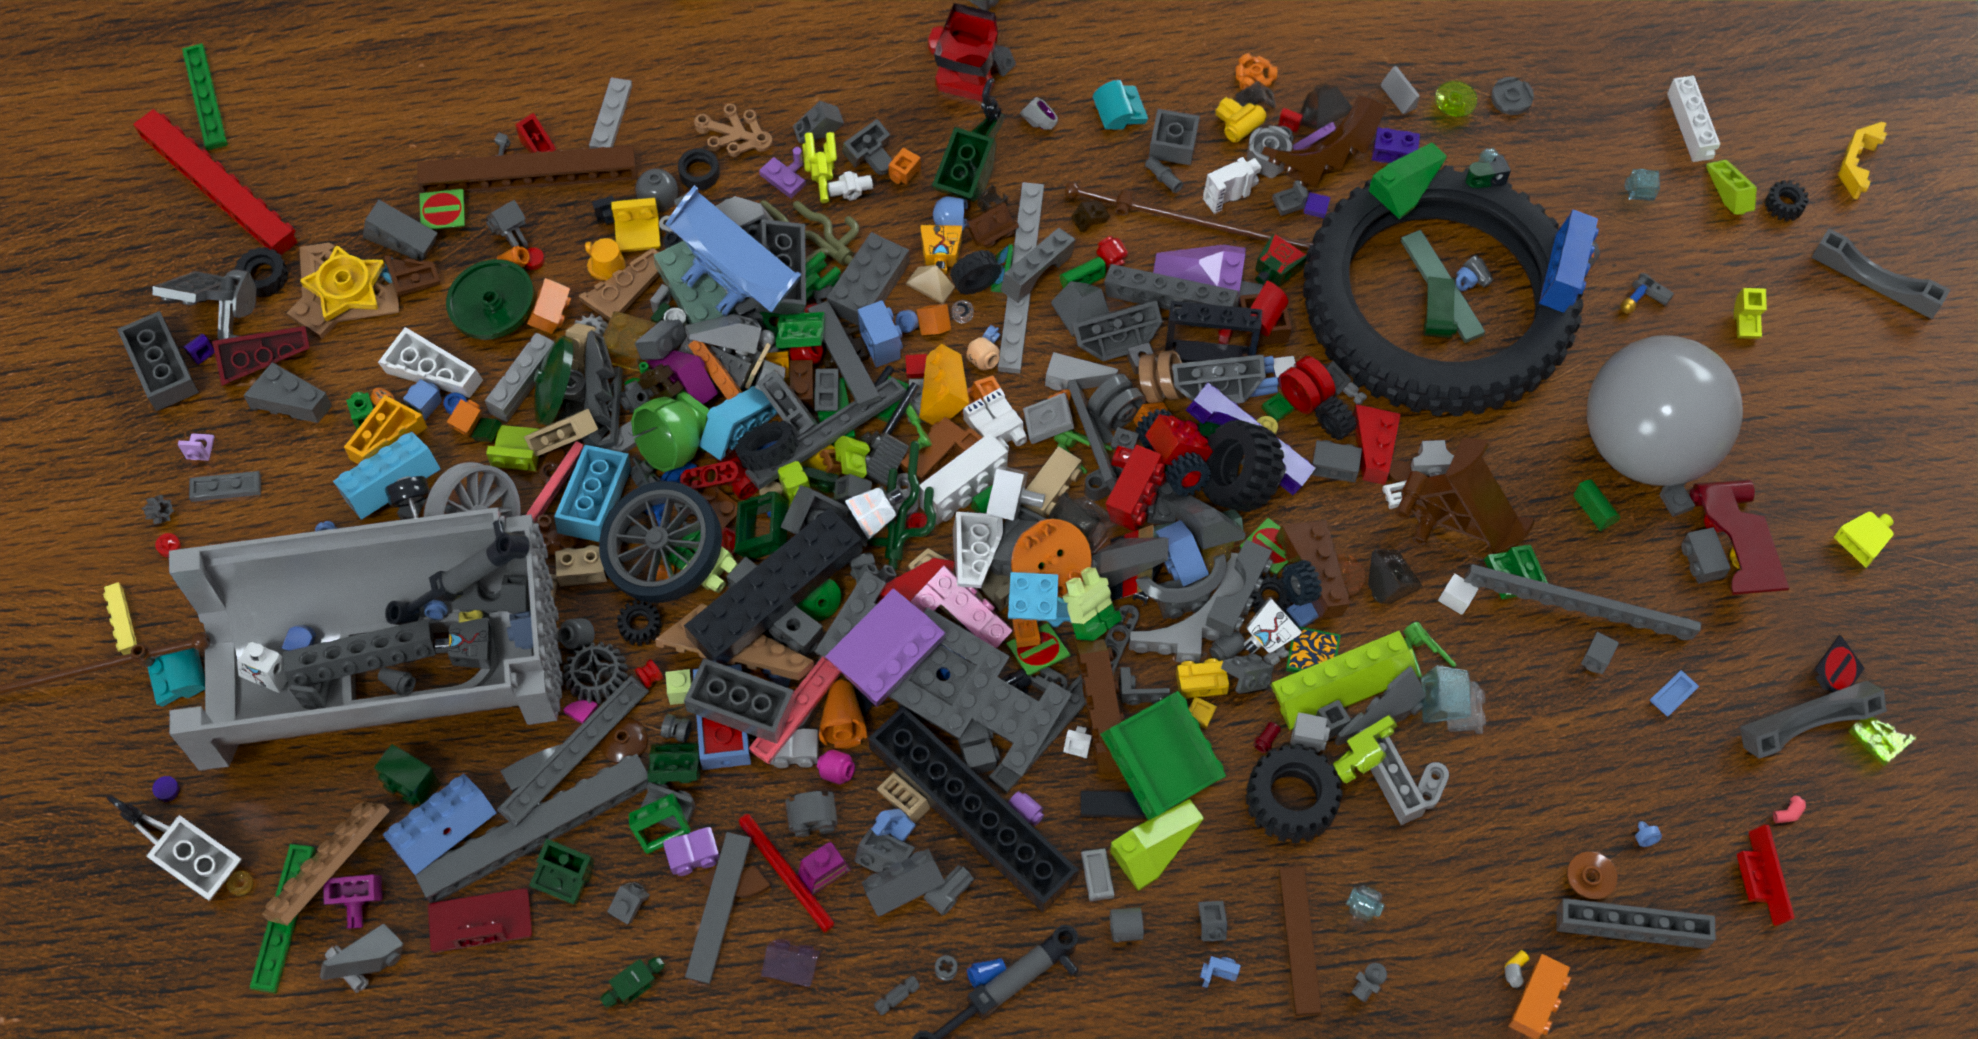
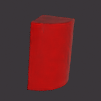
[1251,281,1288,337]

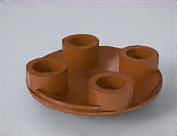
[535,514,578,555]

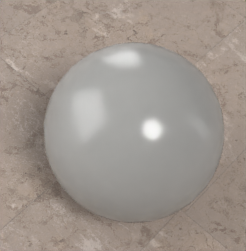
[1587,335,1743,486]

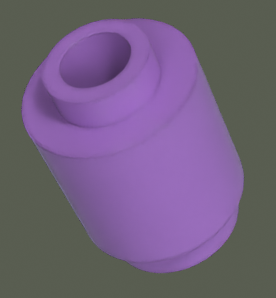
[1008,791,1044,826]

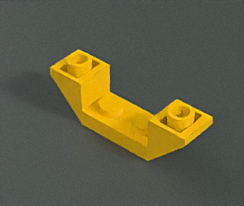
[1838,122,1887,199]

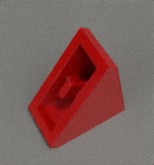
[515,113,556,153]

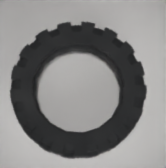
[735,420,799,471]

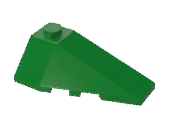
[1369,142,1447,219]

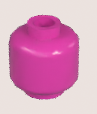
[817,749,855,784]

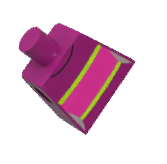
[798,842,851,895]

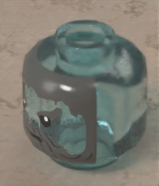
[1346,885,1385,922]

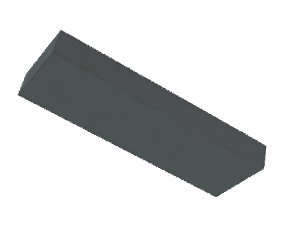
[189,471,261,502]

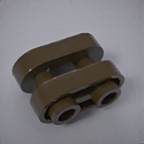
[638,363,684,400]

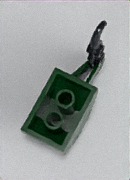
[932,78,1004,202]

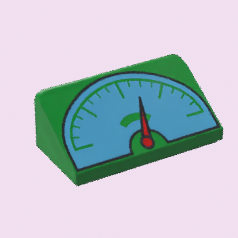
[991,244,1013,293]

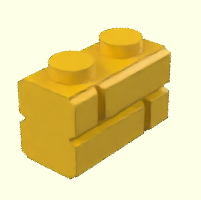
[1176,658,1229,699]

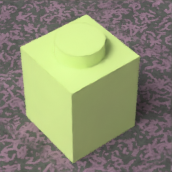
[666,669,693,705]

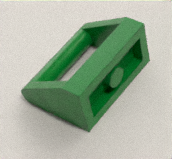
[629,793,691,854]

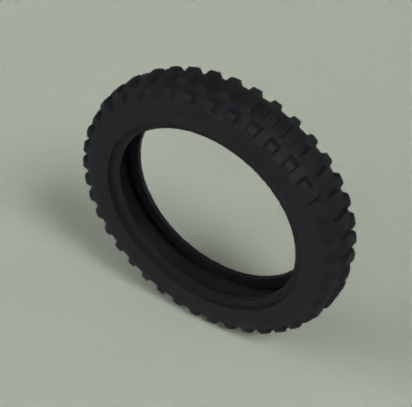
[1303,165,1583,416]

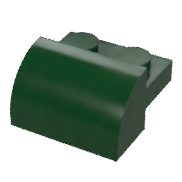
[647,743,701,784]
[529,839,594,905]

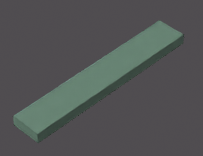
[1401,230,1485,343]

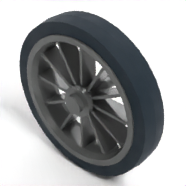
[599,481,722,603]

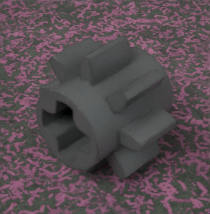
[142,495,174,525]

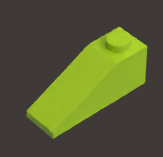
[1706,160,1757,215]

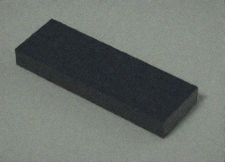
[1080,791,1146,818]

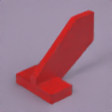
[878,558,955,604]

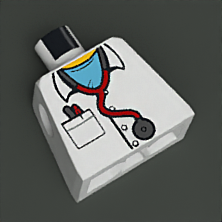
[1243,597,1302,654]
[237,642,287,693]

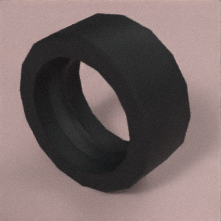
[678,148,720,191]

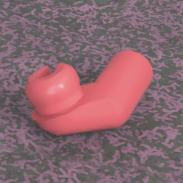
[1773,796,1806,823]

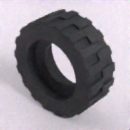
[235,247,288,297]
[950,250,1001,295]

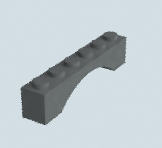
[1811,228,1950,319]
[1740,680,1887,759]

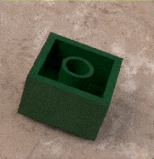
[374,744,441,807]

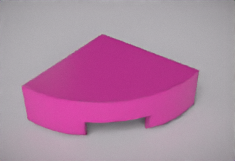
[564,700,598,724]

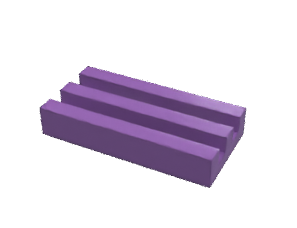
[1292,122,1336,150]

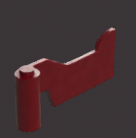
[1690,480,1789,595]

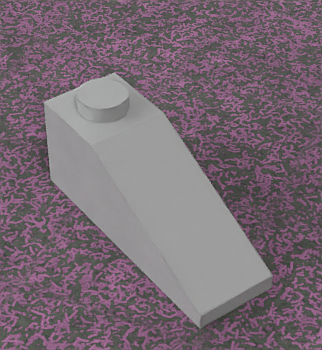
[1045,352,1118,390]

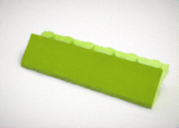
[1271,630,1418,730]

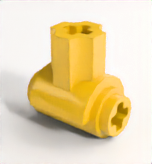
[1216,97,1267,142]

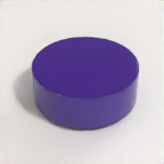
[152,776,180,802]

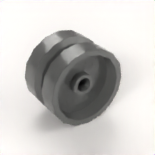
[1088,374,1146,431]

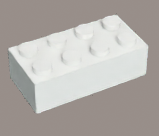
[919,433,1008,525]

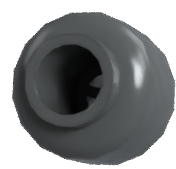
[559,618,595,650]

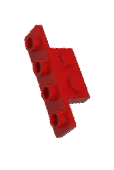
[1736,824,1795,926]

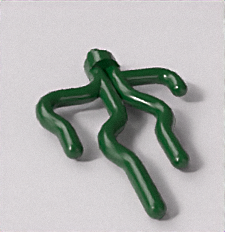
[867,440,936,570]

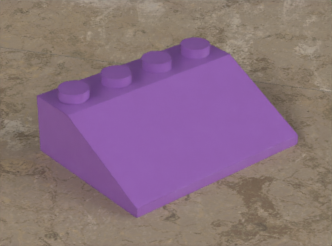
[825,589,945,707]

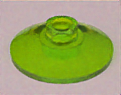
[1435,81,1478,117]

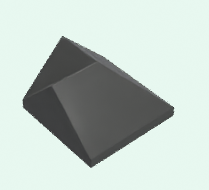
[1051,281,1109,337]

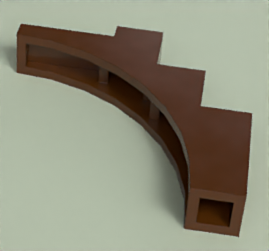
[1261,95,1387,188]

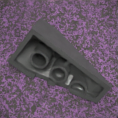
[1091,537,1169,588]

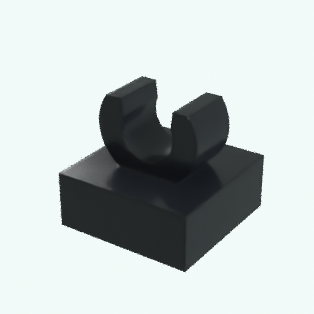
[592,195,615,225]

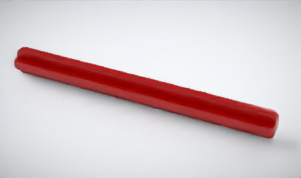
[738,814,834,932]

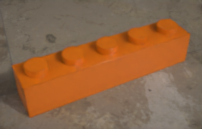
[688,340,743,400]

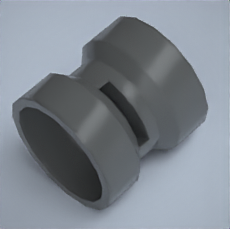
[661,714,692,743]

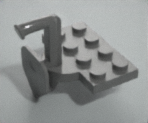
[152,270,256,340]

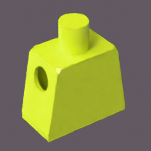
[1834,512,1894,568]

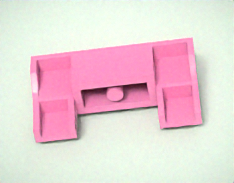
[911,565,1013,648]

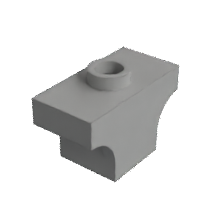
[1410,440,1454,477]

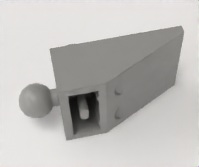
[684,314,775,356]

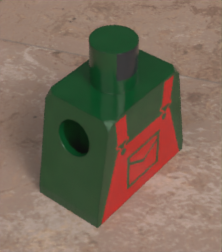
[1255,233,1307,286]

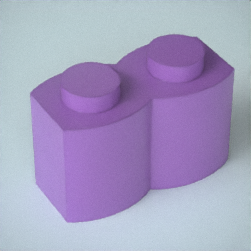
[663,827,720,876]

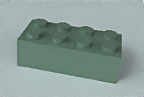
[654,241,736,325]

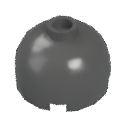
[635,168,679,213]

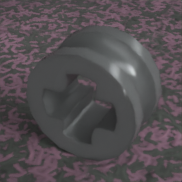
[935,955,957,981]

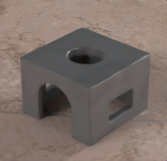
[1127,342,1153,374]

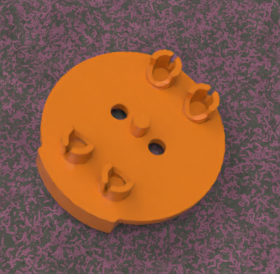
[1011,519,1091,599]

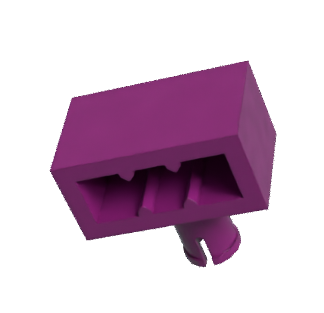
[323,875,383,929]

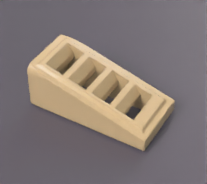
[877,772,930,824]

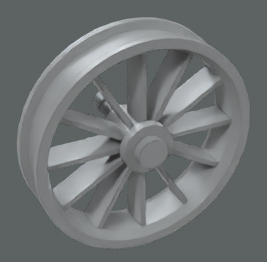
[424,462,521,518]

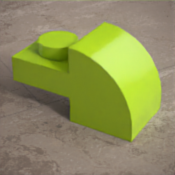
[834,436,870,478]

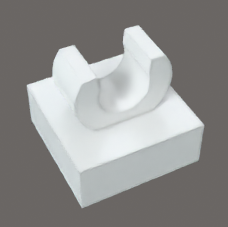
[1063,726,1092,758]

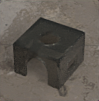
[977,184,1008,211]

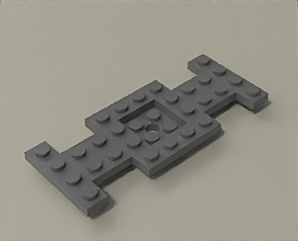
[815,571,1072,777]

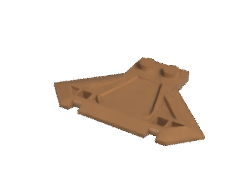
[286,243,399,339]

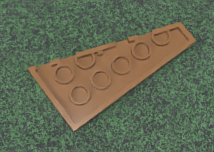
[656,604,814,680]

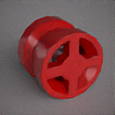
[634,659,663,689]

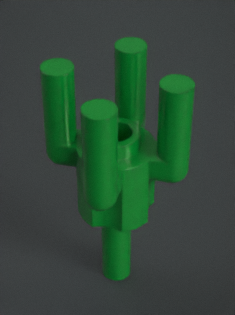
[806,251,841,302]

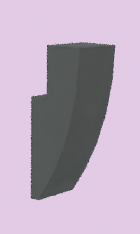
[500,744,581,793]

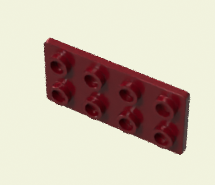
[428,888,532,953]

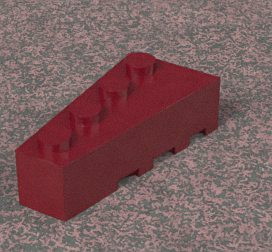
[212,326,309,386]

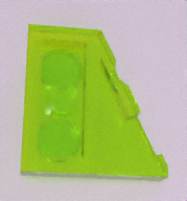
[1848,717,1916,766]

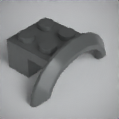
[1135,554,1226,619]

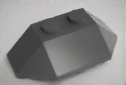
[1072,301,1162,361]
[1172,355,1266,403]

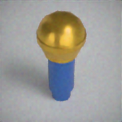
[1620,284,1647,314]

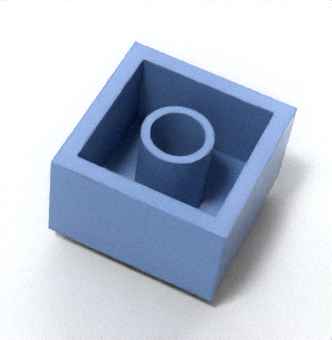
[858,300,903,367]
[1156,520,1209,587]

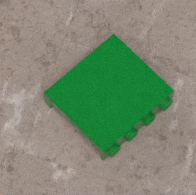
[1100,691,1226,820]

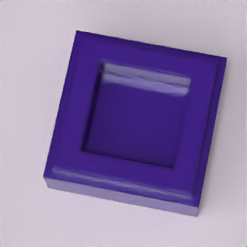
[1304,192,1330,218]

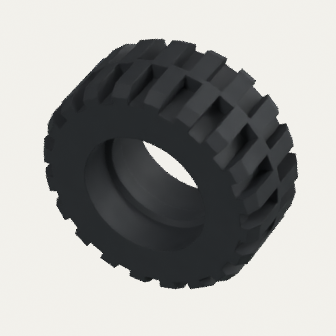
[1201,420,1285,512]
[1245,744,1342,843]

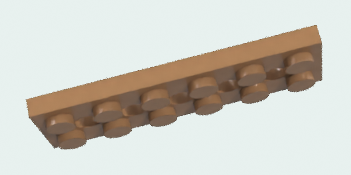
[262,802,390,925]

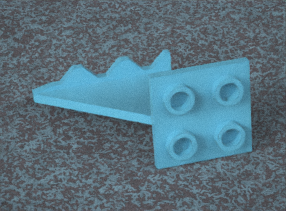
[1008,572,1072,628]

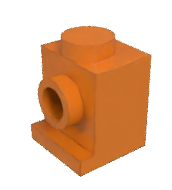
[888,147,921,185]

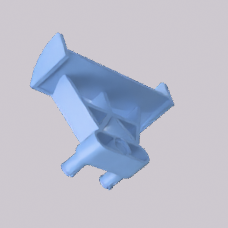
[665,185,801,317]

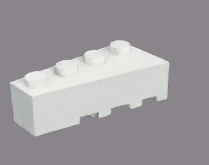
[378,327,483,398]

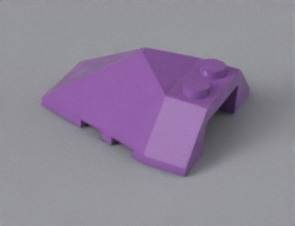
[1153,245,1246,295]

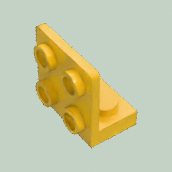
[611,198,661,252]

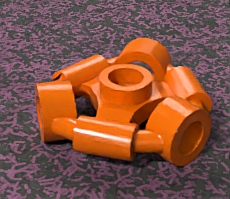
[1236,53,1277,93]

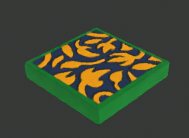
[1286,626,1341,673]

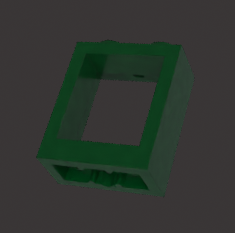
[734,491,789,560]

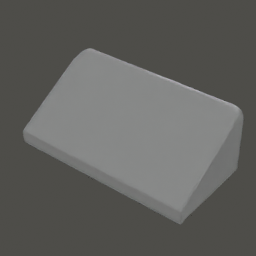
[1381,66,1420,114]

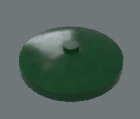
[446,259,535,340]
[534,335,573,426]

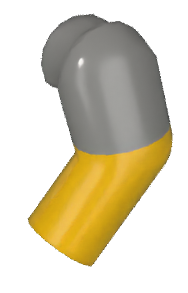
[1504,950,1530,988]

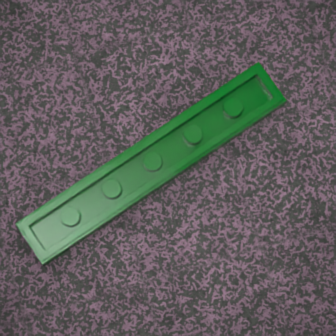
[182,43,228,151]
[249,844,316,993]

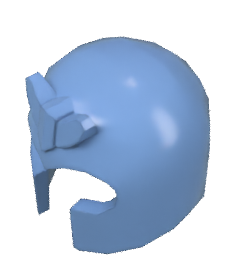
[933,197,968,231]

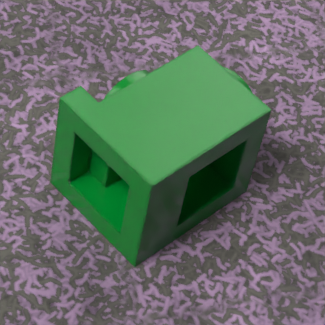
[346,392,374,430]

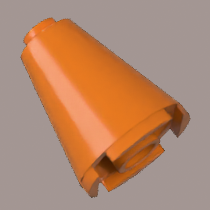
[819,680,867,749]

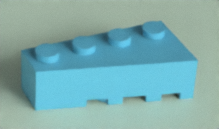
[699,386,778,460]

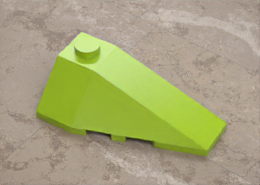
[1110,799,1204,891]

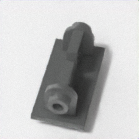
[630,457,661,487]

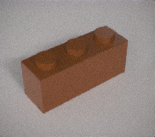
[900,417,965,484]

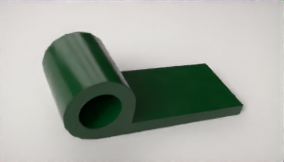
[1423,276,1457,339]

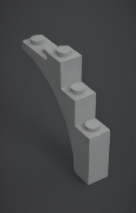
[1129,553,1248,663]

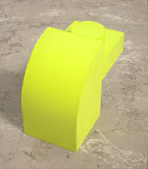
[1734,288,1767,339]

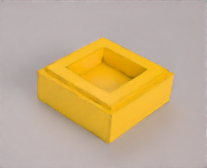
[1189,696,1217,729]

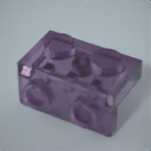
[761,939,820,987]

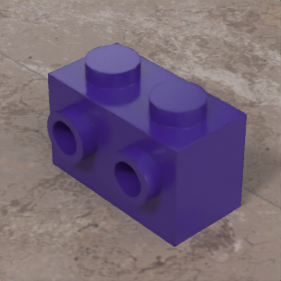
[1372,128,1420,163]

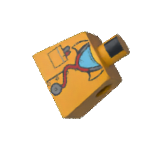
[921,225,962,275]

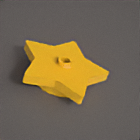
[300,246,385,321]

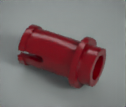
[1254,722,1281,753]

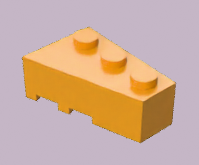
[344,395,427,464]

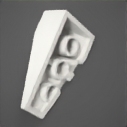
[953,512,1003,588]

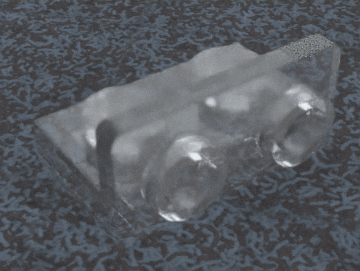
[1447,681,1486,734]

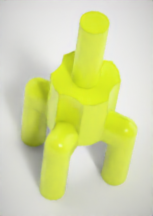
[802,132,837,203]

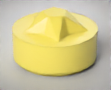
[1257,416,1278,435]
[458,610,483,623]

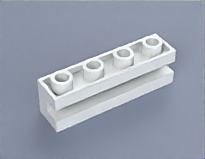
[1667,76,1720,162]

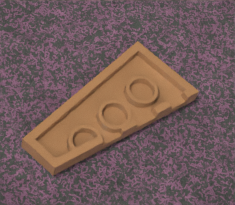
[579,248,660,323]

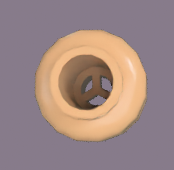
[967,337,1000,370]

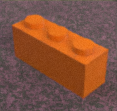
[1508,954,1571,1039]

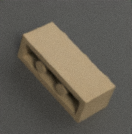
[524,409,598,456]
[1022,446,1082,518]

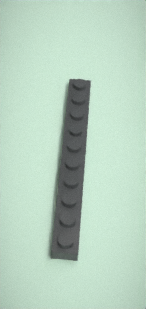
[1464,564,1701,640]

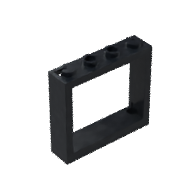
[1164,301,1262,363]

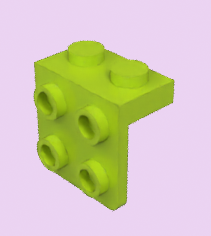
[486,425,540,471]

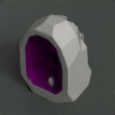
[1020,97,1058,130]

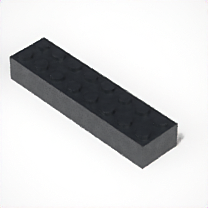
[684,507,863,665]

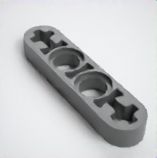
[1105,605,1139,675]

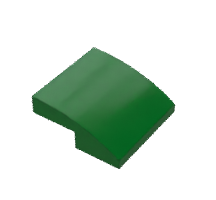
[775,312,825,348]
[1484,545,1548,600]

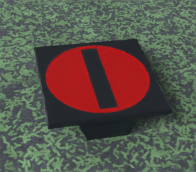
[1815,635,1865,693]

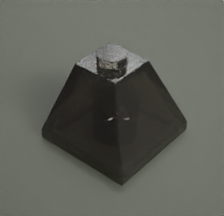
[1300,83,1352,129]
[1368,549,1423,604]

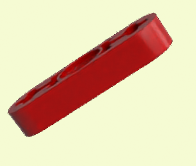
[680,461,744,491]

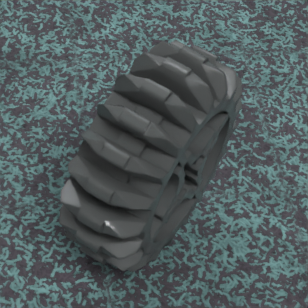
[563,641,628,705]

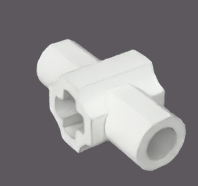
[828,171,873,200]

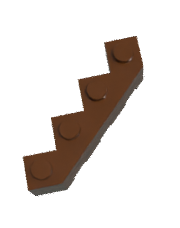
[1076,639,1124,774]

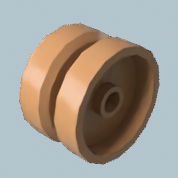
[1139,350,1184,403]

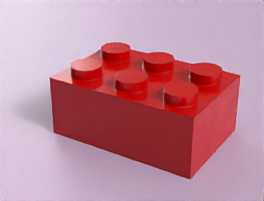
[1105,445,1166,531]

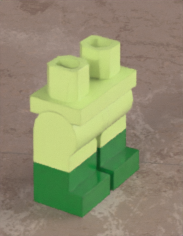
[668,530,738,593]
[1063,568,1122,641]

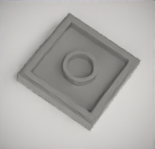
[1023,393,1074,444]

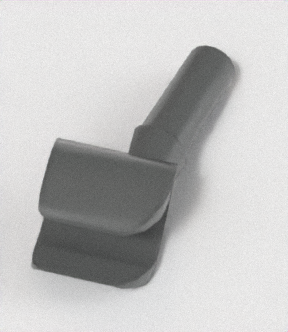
[495,133,510,156]

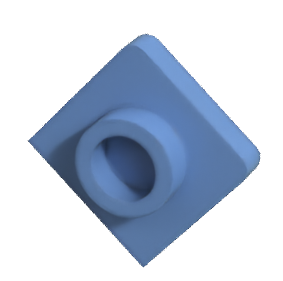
[871,809,915,842]
[1200,956,1241,988]

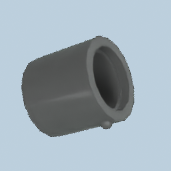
[1110,907,1144,942]

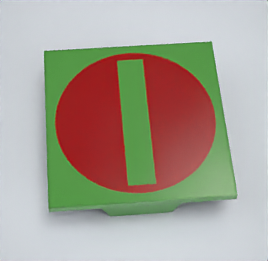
[420,189,465,229]
[1240,518,1288,574]
[1007,623,1070,676]

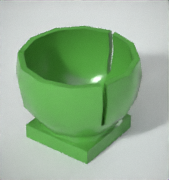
[631,390,709,472]

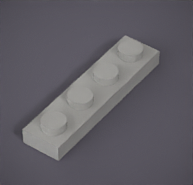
[589,78,632,149]

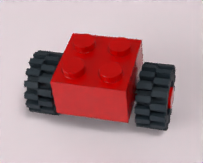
[1135,409,1213,496]

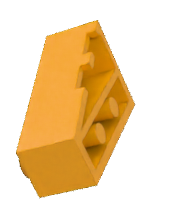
[919,344,969,425]

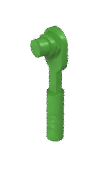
[905,403,932,450]

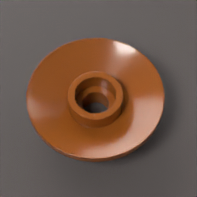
[1567,851,1617,900]

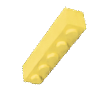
[103,582,137,655]

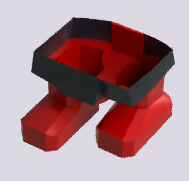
[928,3,998,102]

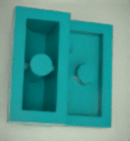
[1093,80,1148,129]
[148,648,205,707]

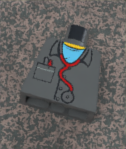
[435,617,492,669]

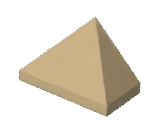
[906,265,955,304]

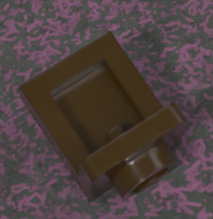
[1071,201,1110,232]

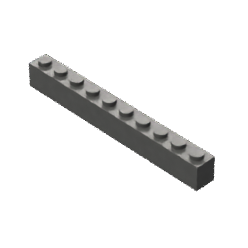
[415,754,652,903]

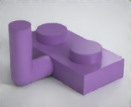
[759,147,806,198]

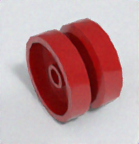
[1278,356,1336,414]

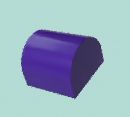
[183,333,215,365]

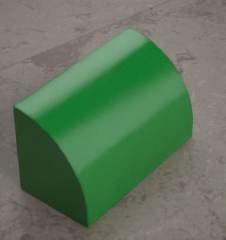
[1573,479,1621,531]

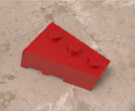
[1352,404,1400,485]

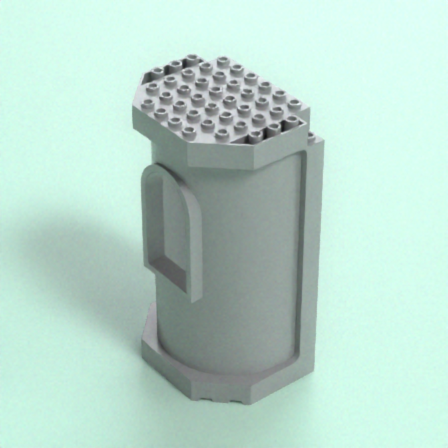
[169,507,564,770]

